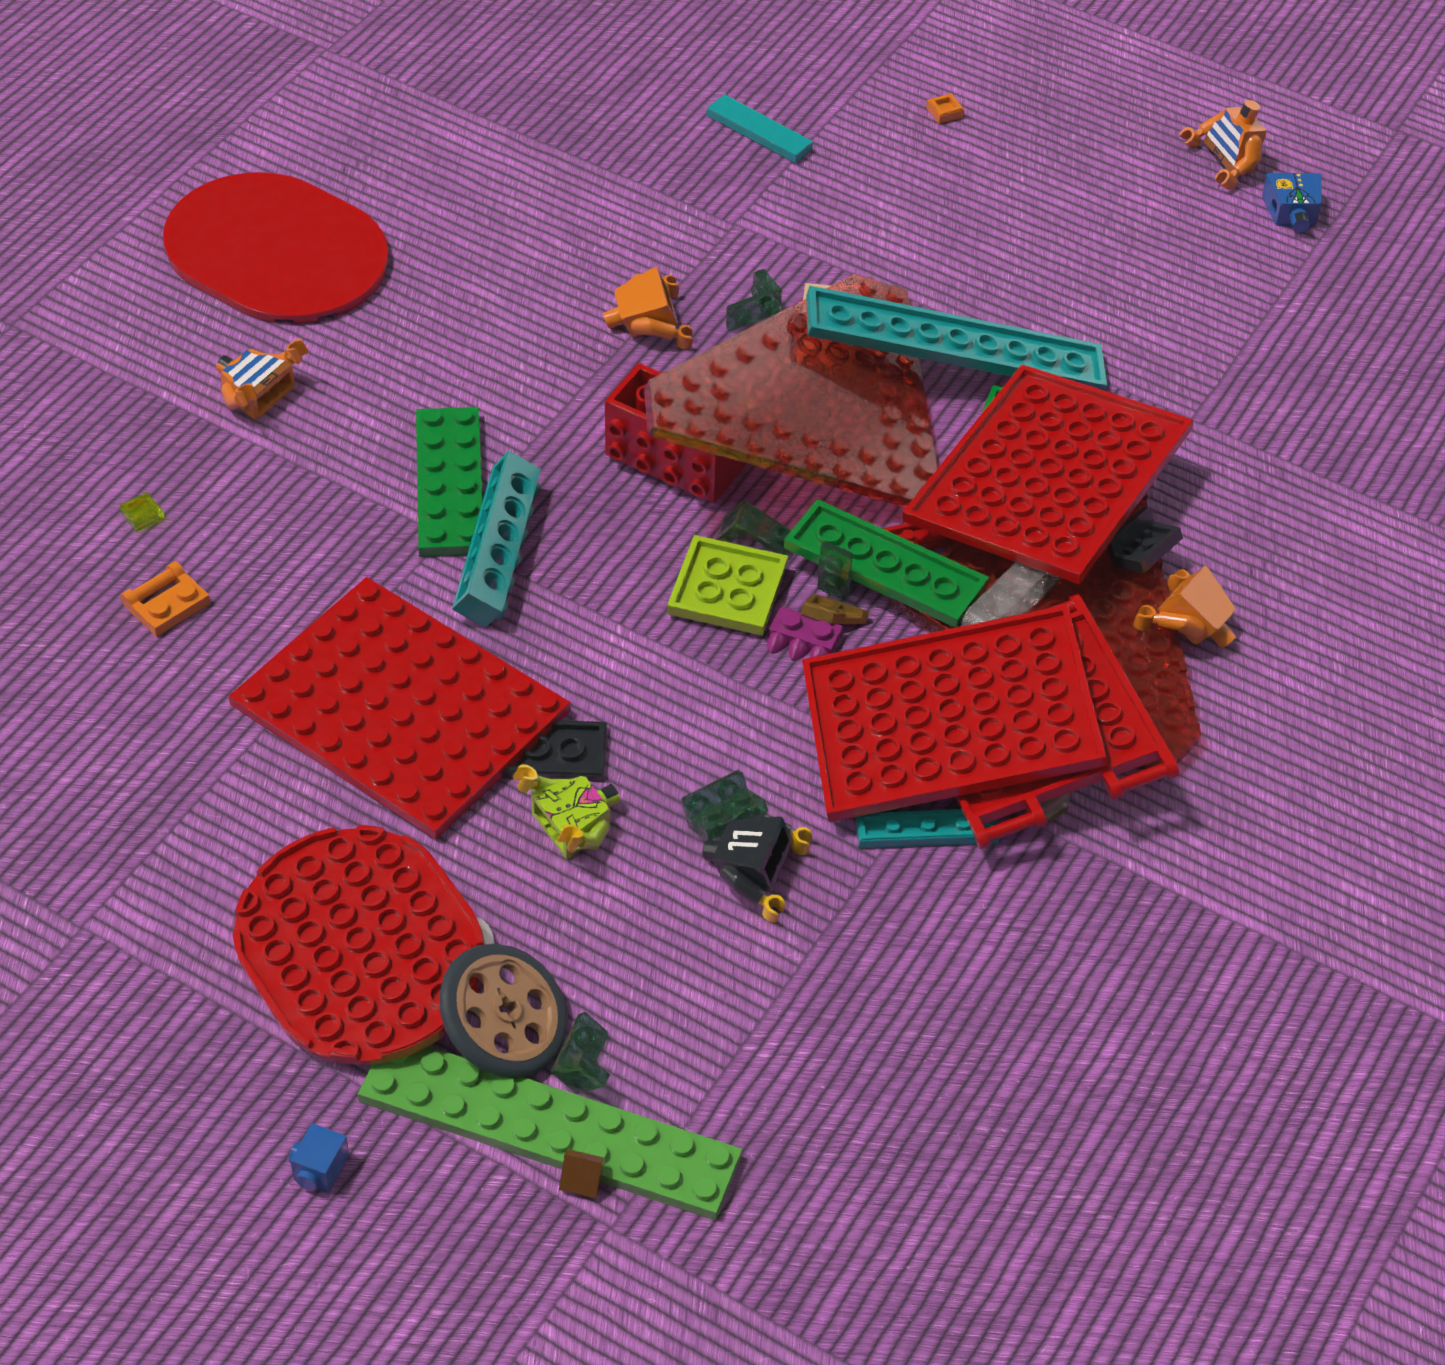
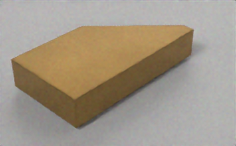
[801,593,869,624]

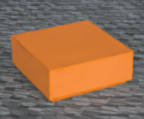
[926,93,965,124]

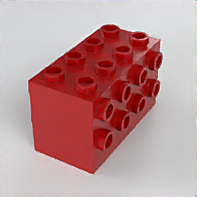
[605,362,748,503]

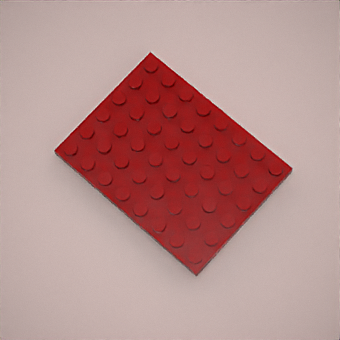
[902,364,1193,584]
[228,576,571,839]
[802,604,1108,822]

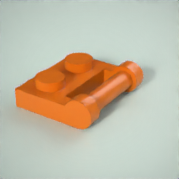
[120,561,211,637]

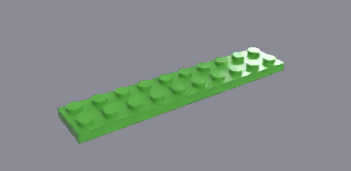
[358,1046,742,1221]

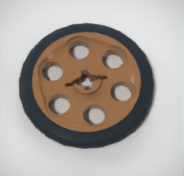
[439,944,568,1078]

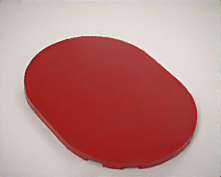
[163,172,388,324]
[233,825,486,1065]

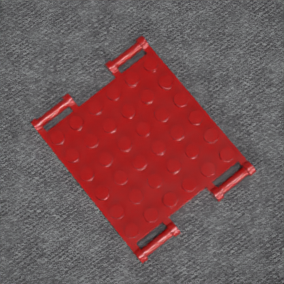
[955,594,1179,849]

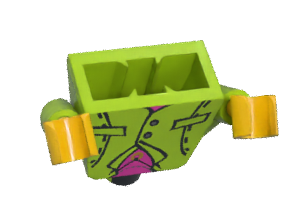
[512,764,620,860]

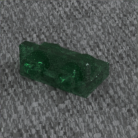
[681,770,768,841]

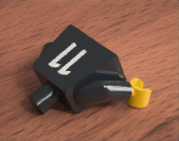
[702,813,812,923]

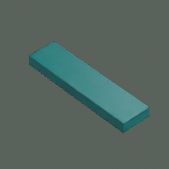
[707,94,813,163]
[855,809,999,849]

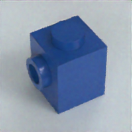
[289,1123,350,1193]

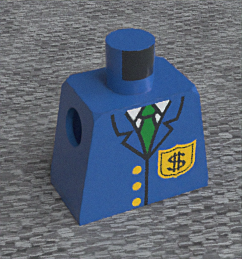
[1262,173,1322,233]

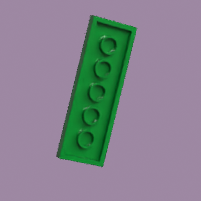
[416,407,482,557]
[784,499,989,628]

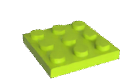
[667,535,788,636]

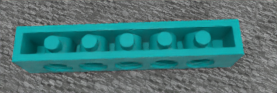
[452,451,541,628]

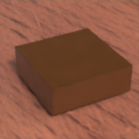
[559,1149,605,1198]

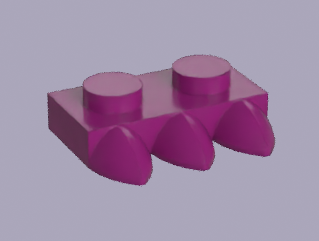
[767,606,843,661]

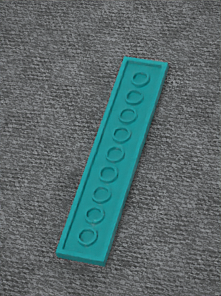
[806,286,1107,391]

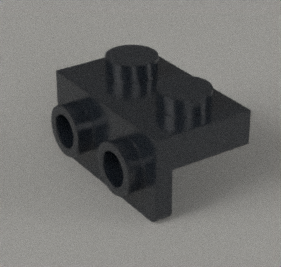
[1108,506,1183,573]

